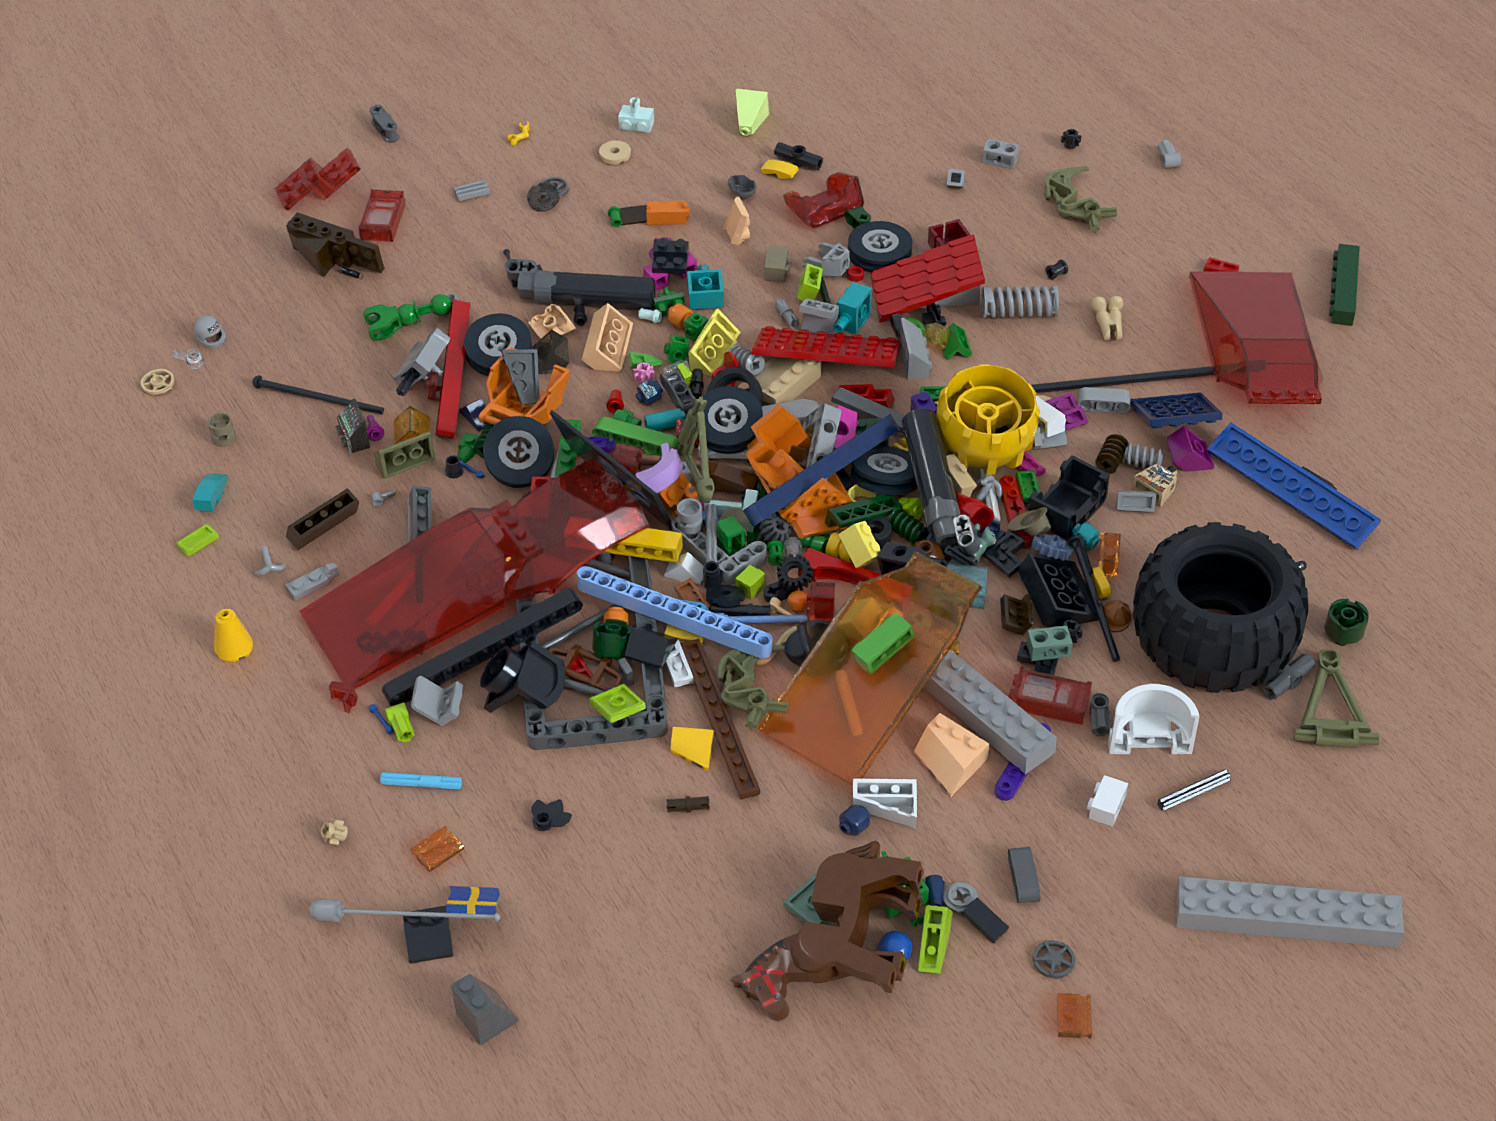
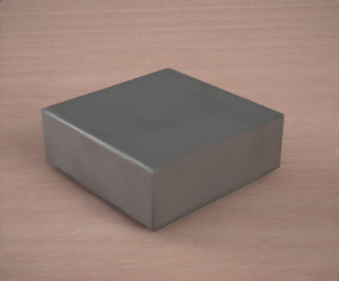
[618,658,634,686]

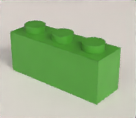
[851,613,915,675]

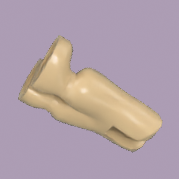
[1090,296,1123,341]

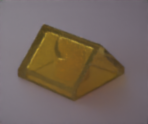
[394,405,431,445]

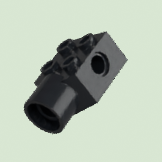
[877,542,948,592]

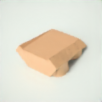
[723,196,750,245]
[528,304,576,343]

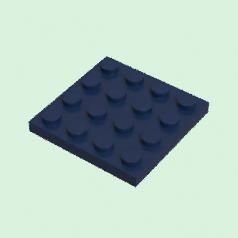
[1131,392,1222,428]

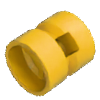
[826,532,853,563]

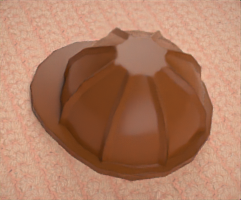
[1103,600,1133,632]

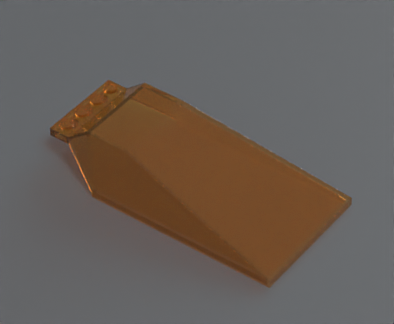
[758,551,981,786]

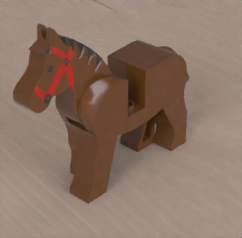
[730,841,924,1021]

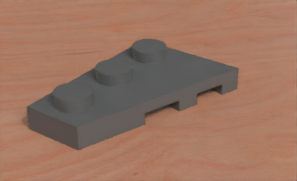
[500,349,540,404]

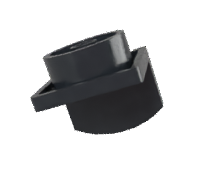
[480,641,565,713]

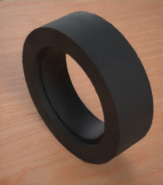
[706,367,762,422]

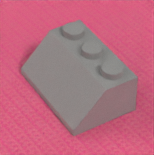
[900,318,932,380]

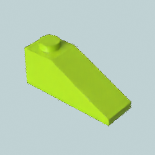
[918,905,953,974]

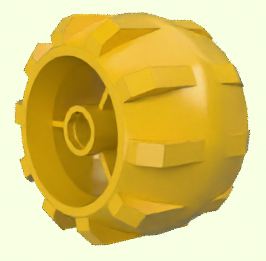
[936,364,1040,475]

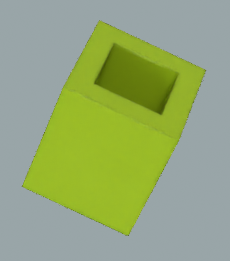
[735,565,765,600]

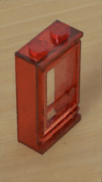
[358,189,405,242]
[1009,667,1092,725]

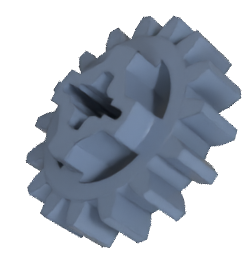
[1031,534,1074,560]

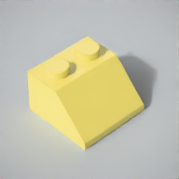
[838,521,881,568]

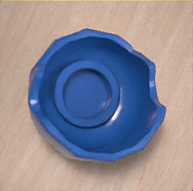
[877,931,913,960]

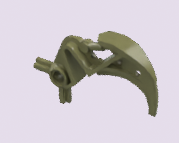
[1045,167,1117,233]
[718,645,789,731]

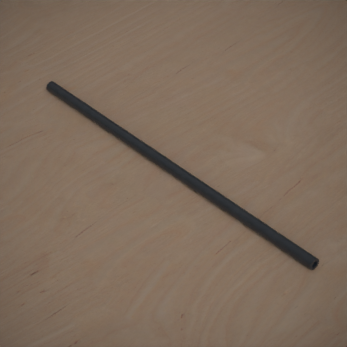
[1031,361,1265,393]

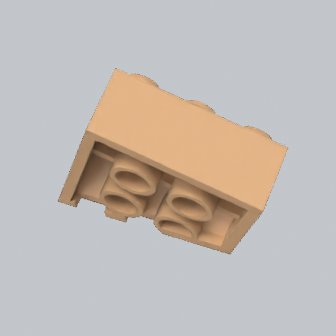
[914,713,989,797]

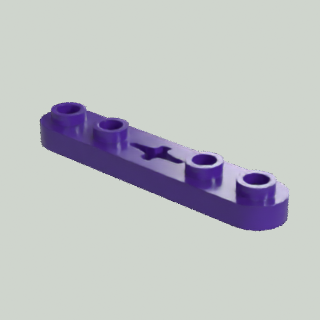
[994,723,1051,801]

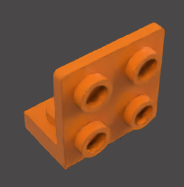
[752,449,804,490]

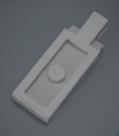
[285,562,339,601]

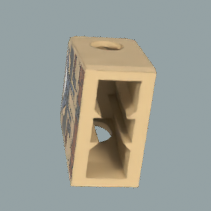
[1132,464,1177,507]

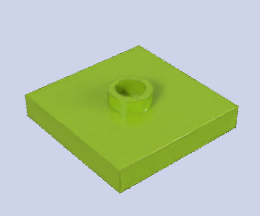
[589,684,646,723]

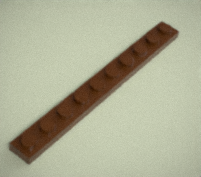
[680,639,760,800]

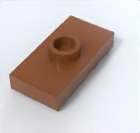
[674,578,711,610]

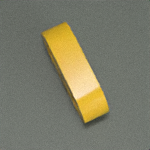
[1091,567,1111,599]

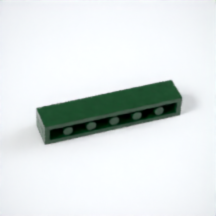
[1329,244,1360,326]

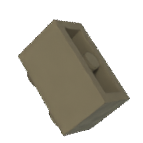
[764,245,792,282]

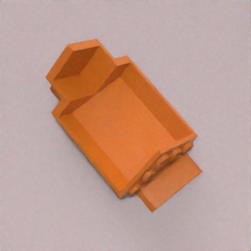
[745,404,853,539]

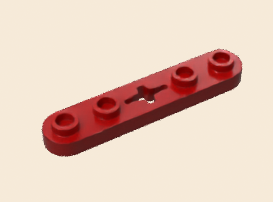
[999,475,1033,548]

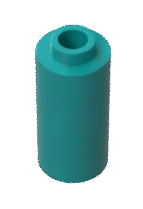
[644,408,686,431]

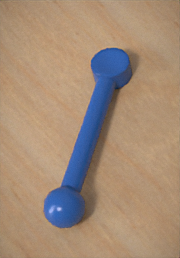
[459,458,484,479]
[369,704,394,734]

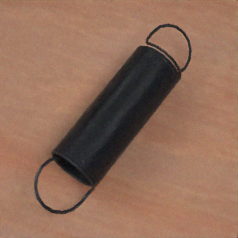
[339,266,363,279]

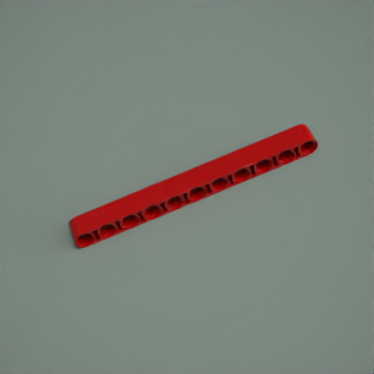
[435,299,470,439]

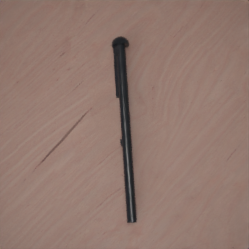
[252,375,384,414]
[1068,535,1120,662]

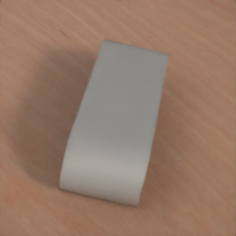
[1078,387,1131,414]

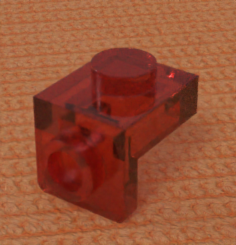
[425,372,441,401]
[329,681,358,713]

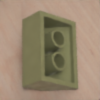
[374,431,435,479]

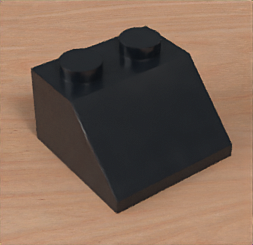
[403,906,453,964]

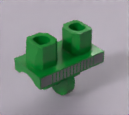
[653,287,685,316]

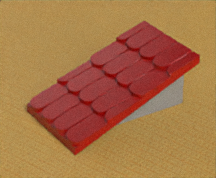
[870,234,985,323]

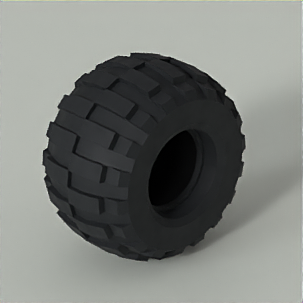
[1133,522,1309,693]

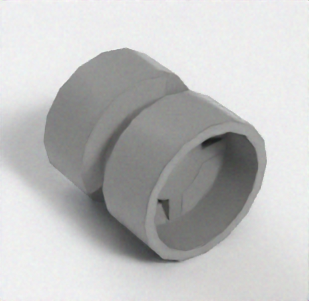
[677,498,703,535]

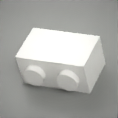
[1087,775,1128,827]

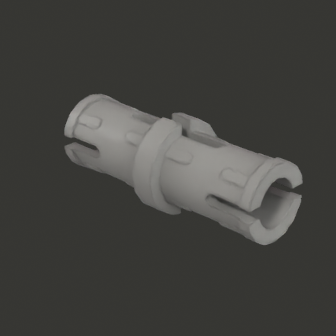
[775,299,799,329]

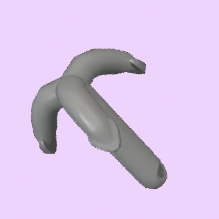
[975,475,1002,501]
[253,545,286,576]

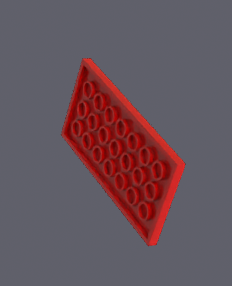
[752,326,901,368]

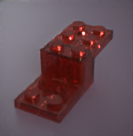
[274,148,361,211]

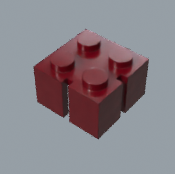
[928,219,970,249]

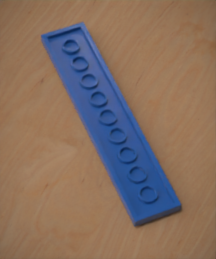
[1207,422,1381,550]

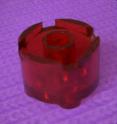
[613,443,644,476]

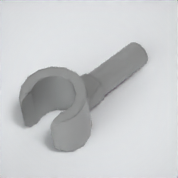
[372,490,396,507]

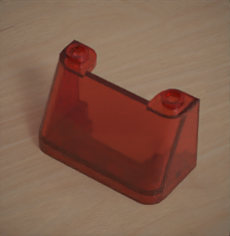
[783,172,864,228]

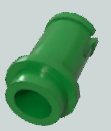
[608,206,622,227]

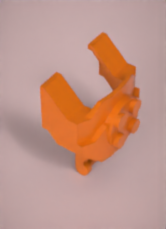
[478,347,571,425]

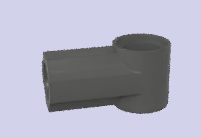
[1089,693,1110,736]

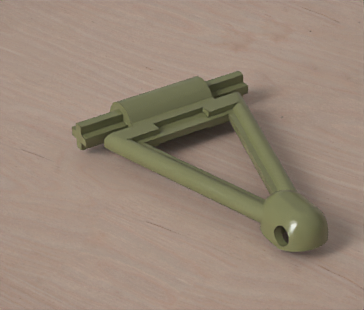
[677,397,715,503]
[1294,649,1379,748]

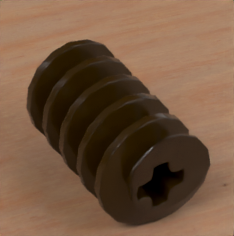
[1095,434,1129,474]

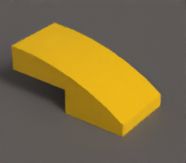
[761,160,799,179]

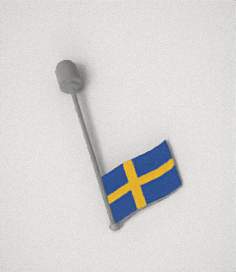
[310,886,500,922]

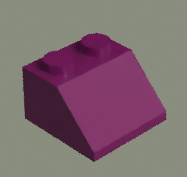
[1167,425,1214,472]

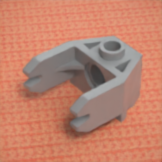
[802,242,849,276]

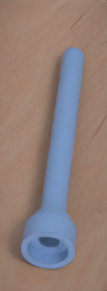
[715,613,808,624]

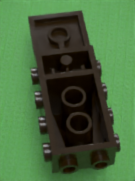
[286,212,385,277]

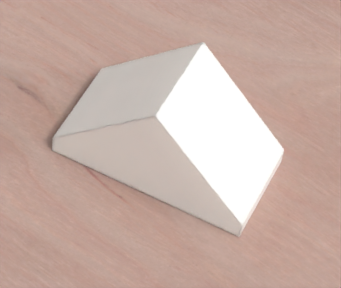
[664,552,704,585]

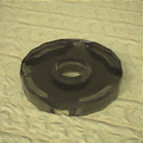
[527,183,560,212]

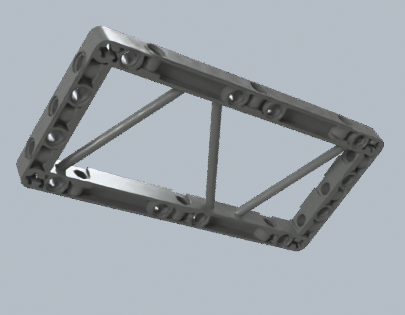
[511,507,668,750]

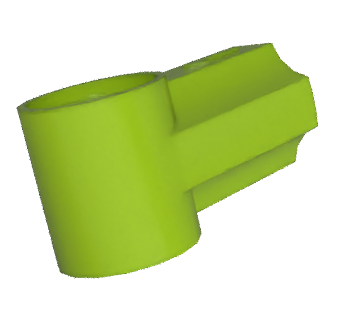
[384,703,415,743]

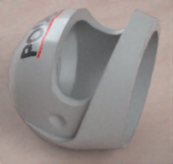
[193,315,226,349]

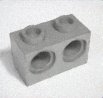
[982,139,1019,169]

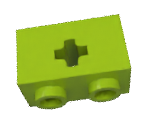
[796,263,823,301]

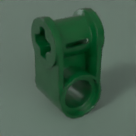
[845,206,871,229]

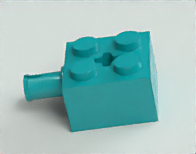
[687,264,724,309]
[833,282,872,334]

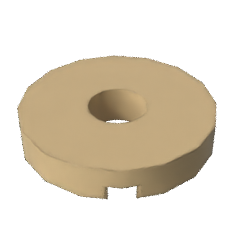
[599,141,631,165]

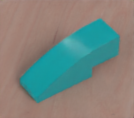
[192,473,228,511]

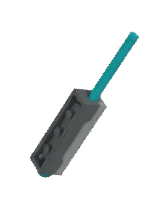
[407,485,432,604]

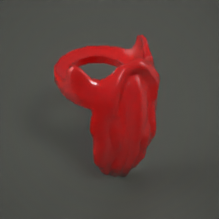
[712,351,739,387]

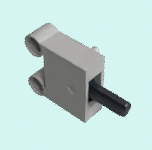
[393,327,451,396]

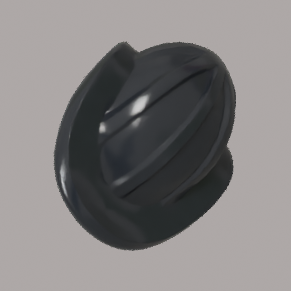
[784,620,851,676]

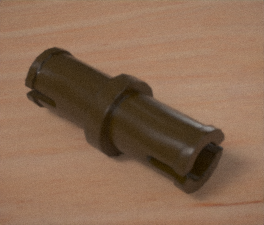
[666,796,710,813]

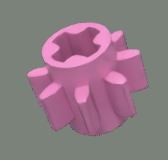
[633,362,655,384]

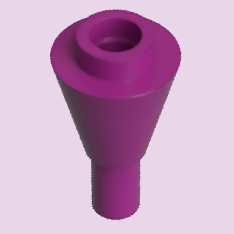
[366,415,384,441]

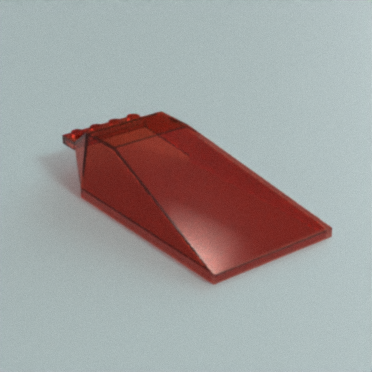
[1189,271,1323,404]
[299,500,544,692]

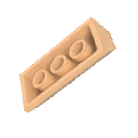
[582,303,633,372]

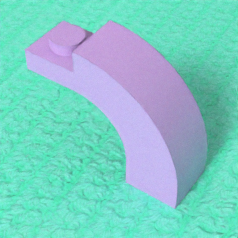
[636,442,683,493]

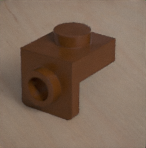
[789,445,809,470]

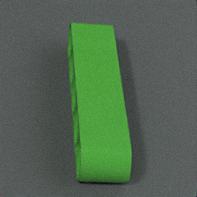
[592,417,680,456]

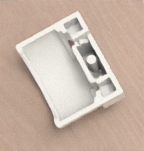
[1108,684,1199,754]

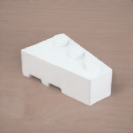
[853,779,917,829]

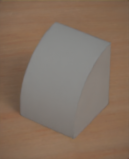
[947,169,966,188]

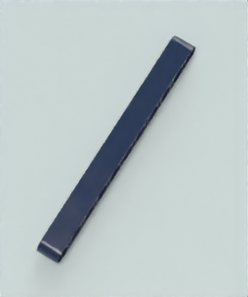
[743,414,900,526]

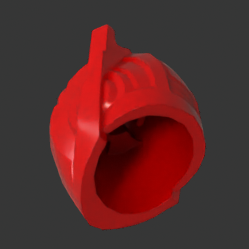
[957,493,994,533]

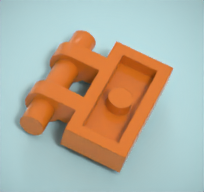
[657,472,698,518]

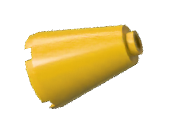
[213,609,254,662]

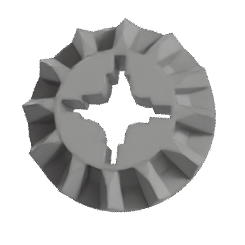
[943,882,978,914]

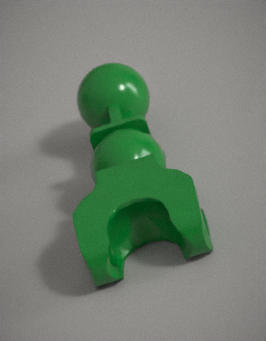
[363,294,452,341]

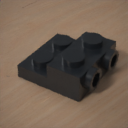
[652,238,689,274]

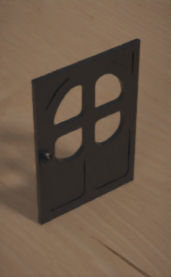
[550,410,672,531]

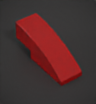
[838,384,895,409]

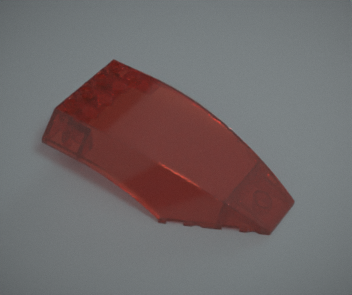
[447,458,649,606]

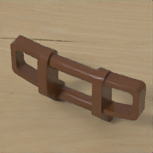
[549,644,622,691]

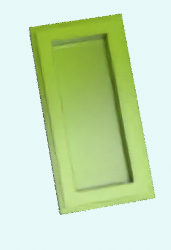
[176,524,219,557]

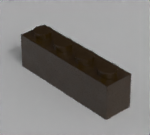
[286,488,359,550]

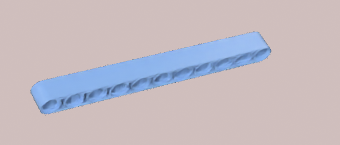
[577,566,773,659]

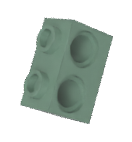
[1026,626,1073,661]

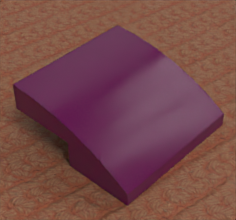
[1045,392,1088,431]

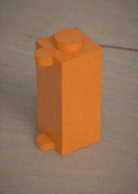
[646,200,690,225]

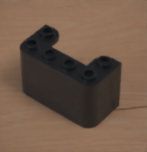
[1028,455,1110,541]

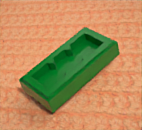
[1015,470,1040,503]

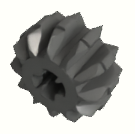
[759,513,792,547]

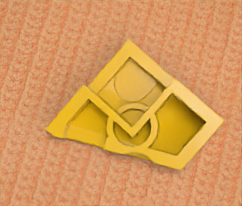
[671,727,714,771]

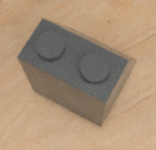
[451,974,519,1045]

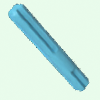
[380,772,462,790]

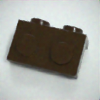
[1000,594,1034,635]

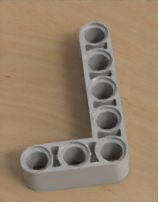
[672,517,767,585]

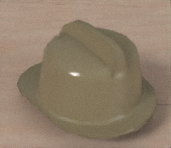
[1008,507,1051,536]

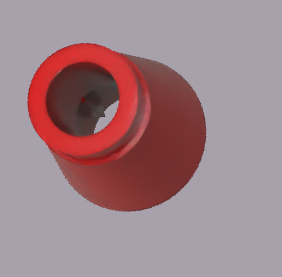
[606,389,624,414]

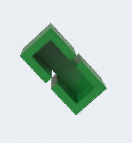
[716,516,745,557]

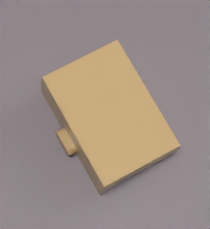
[946,454,977,501]

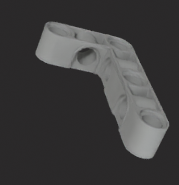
[802,403,841,481]

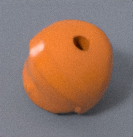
[787,590,809,612]

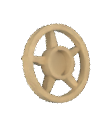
[141,369,175,396]

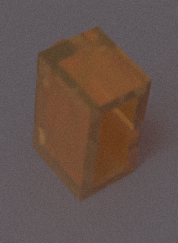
[1098,532,1121,578]

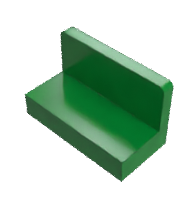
[939,323,972,359]

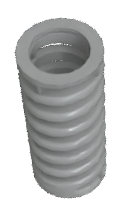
[981,286,1059,318]

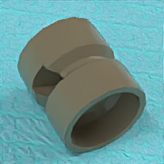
[208,413,236,447]

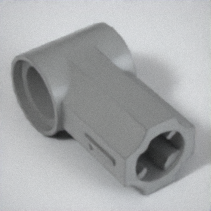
[1158,140,1181,168]

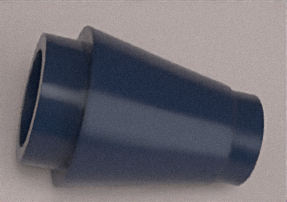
[925,875,945,907]

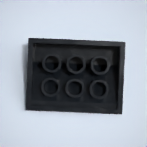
[1017,553,1098,627]

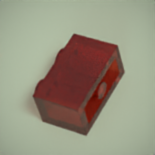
[807,582,835,624]

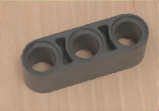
[1008,847,1040,903]

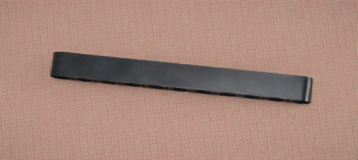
[382,588,583,706]

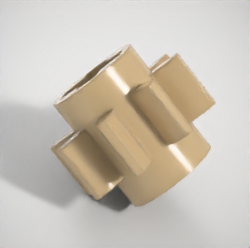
[321,818,348,845]

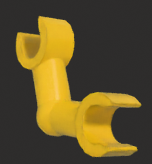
[507,121,530,145]

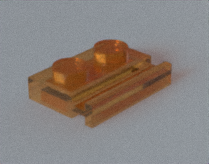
[411,826,464,873]
[1057,993,1092,1039]

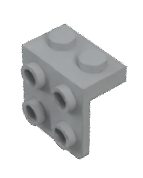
[411,676,463,726]

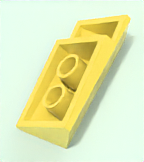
[689,308,741,377]

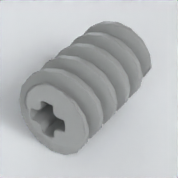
[728,345,765,376]
[1123,442,1164,469]

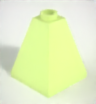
[736,89,769,136]

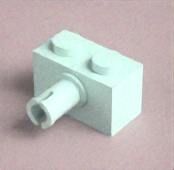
[618,97,654,133]

